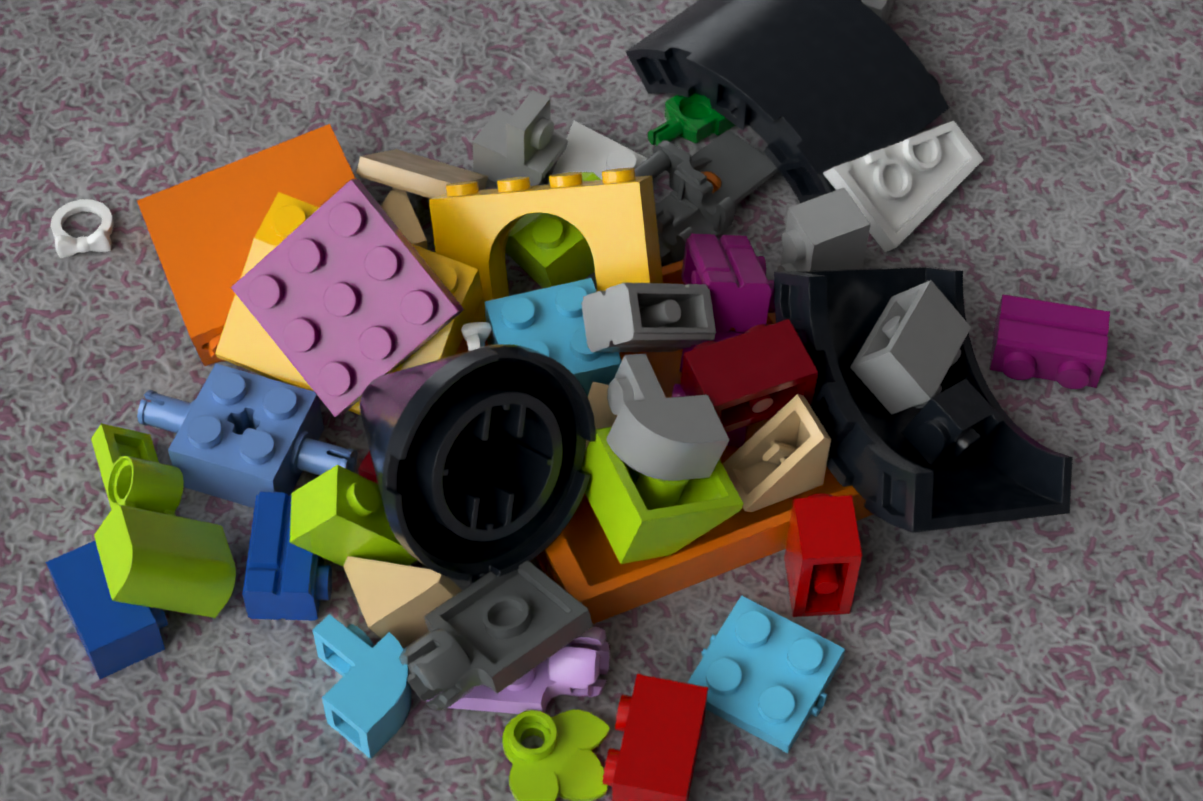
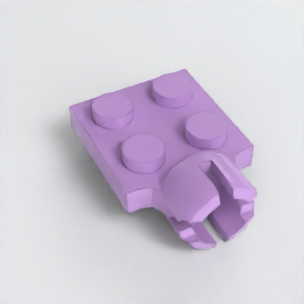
[427,627,610,714]

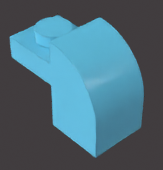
[313,614,412,759]

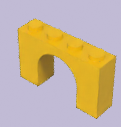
[429,168,663,323]

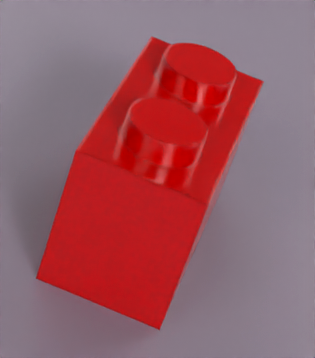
[784,493,862,617]
[602,674,709,801]

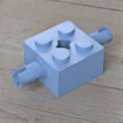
[137,363,358,508]

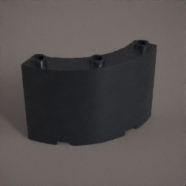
[625,0,949,203]
[774,266,1073,533]

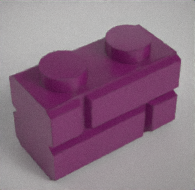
[681,233,775,333]
[989,294,1110,389]

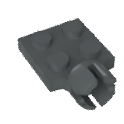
[399,560,593,711]

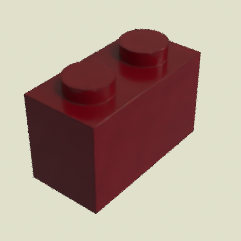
[681,319,818,432]

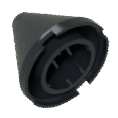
[360,344,596,581]

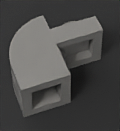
[472,90,568,186]
[606,354,729,481]

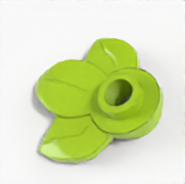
[502,709,610,801]

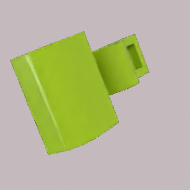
[91,423,236,618]

